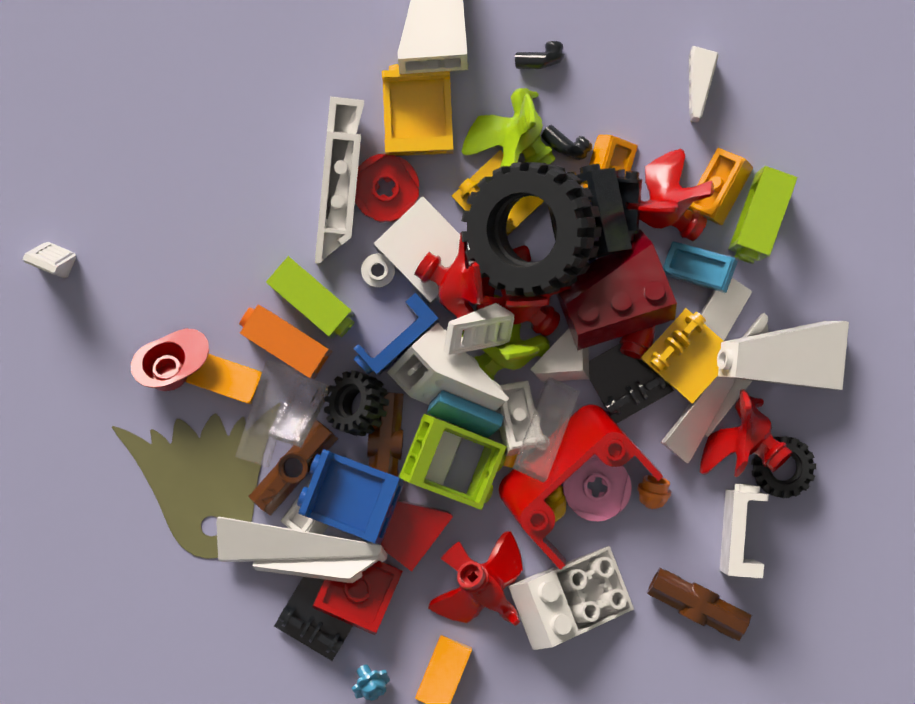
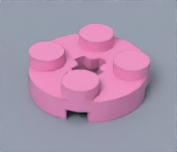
[563,454,632,522]

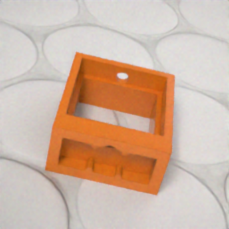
[239,304,333,380]

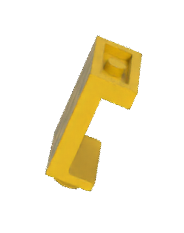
[382,64,453,156]

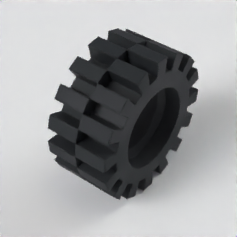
[324,370,389,436]
[751,436,816,498]

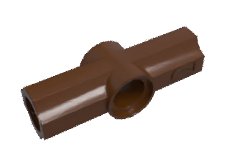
[367,392,404,477]
[248,419,339,516]
[647,567,752,641]

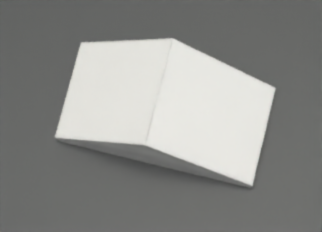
[530,329,589,382]

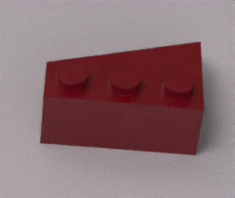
[556,229,677,351]

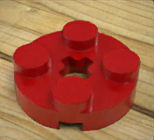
[355,154,419,222]

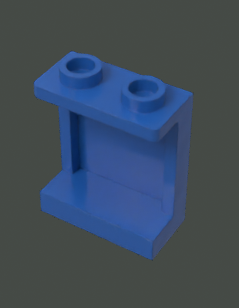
[353,292,439,375]
[297,449,405,545]

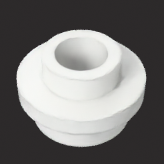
[361,253,395,288]

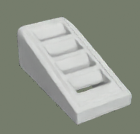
[689,46,719,123]
[22,242,76,278]
[444,303,514,355]

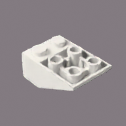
[387,323,509,411]
[508,546,634,650]

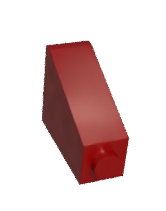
[381,500,453,572]

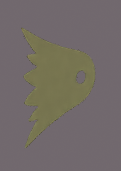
[112,403,281,559]

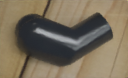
[515,41,565,69]
[541,125,592,160]

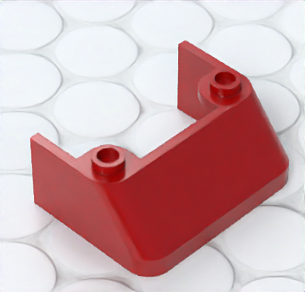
[499,404,663,570]

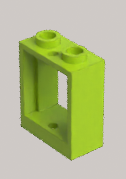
[728,166,798,264]
[266,256,355,339]
[399,414,507,510]

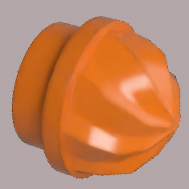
[637,475,672,509]

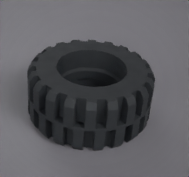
[461,162,602,297]

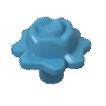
[352,665,390,701]

